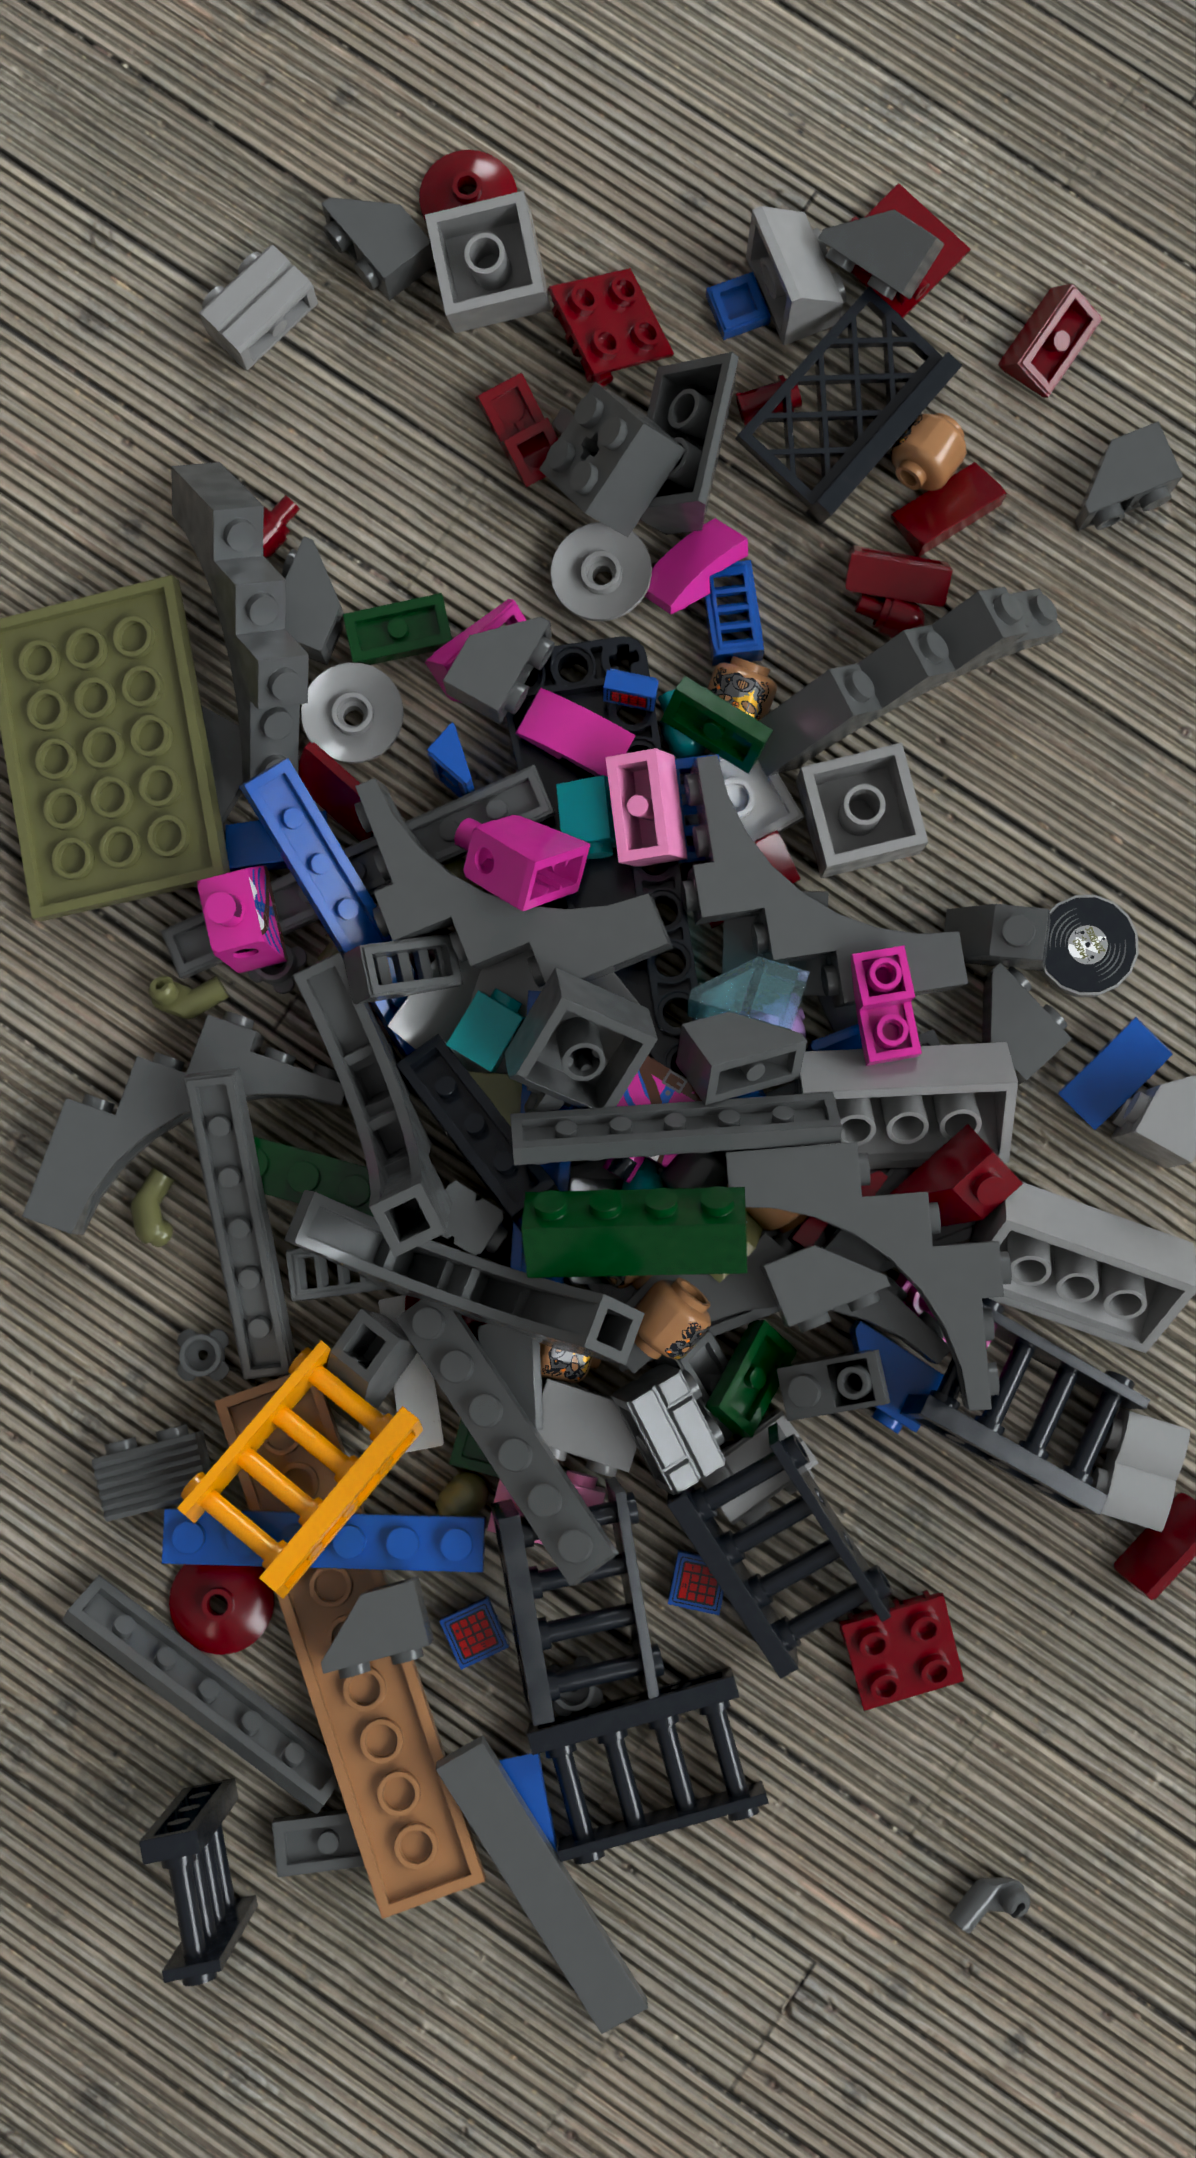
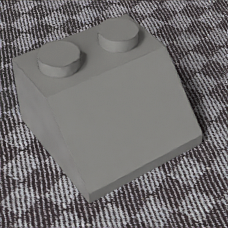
[746,206,847,346]
[1111,1075,1196,1169]

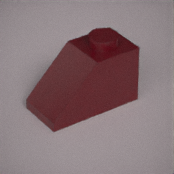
[889,1124,1023,1227]

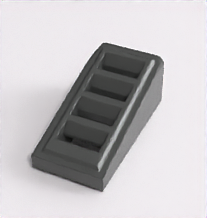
[343,934,463,1004]
[286,1248,388,1302]

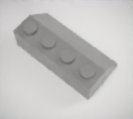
[795,1042,1018,1169]
[970,1182,1196,1353]

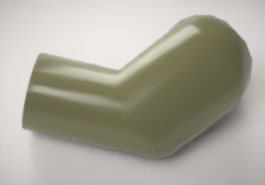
[148,976,229,1020]
[130,1167,175,1247]

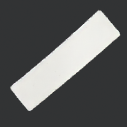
[378,1295,444,1453]

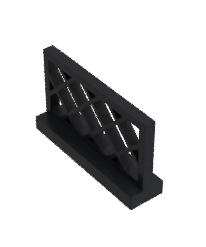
[735,286,963,526]

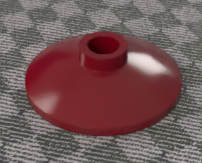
[419,150,517,223]
[169,1564,275,1655]

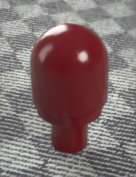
[263,495,300,559]
[854,593,925,638]

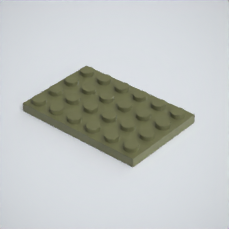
[0,575,230,922]

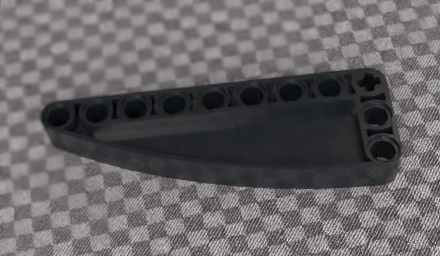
[506,636,703,1070]

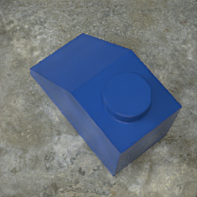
[849,1320,944,1434]

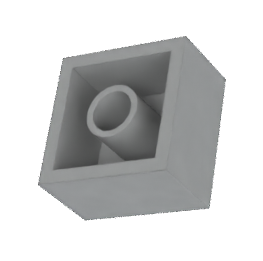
[425,191,551,333]
[796,742,928,878]

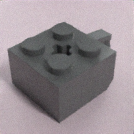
[539,382,686,537]
[505,967,658,1113]

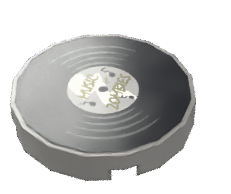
[1040,895,1138,997]

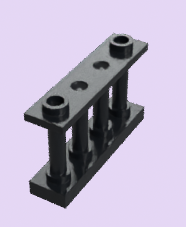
[900,1298,1150,1515]
[667,1422,893,1679]
[491,1477,664,1726]
[527,1667,769,1865]
[139,1778,258,1986]

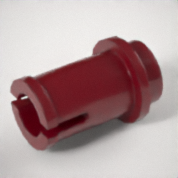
[735,374,802,426]

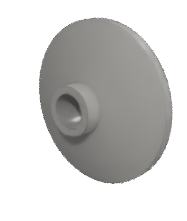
[551,522,652,621]
[301,662,404,764]

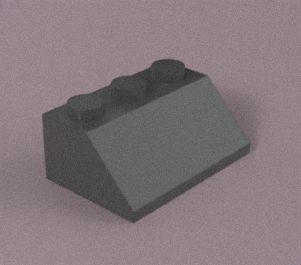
[640,352,739,535]

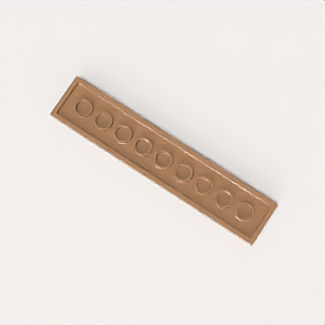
[214,1374,486,1919]

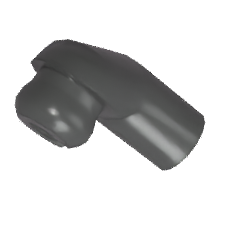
[949,1877,1031,1934]

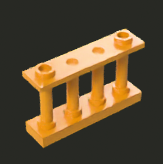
[177,1340,423,1599]

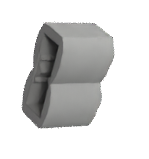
[1091,1408,1190,1532]

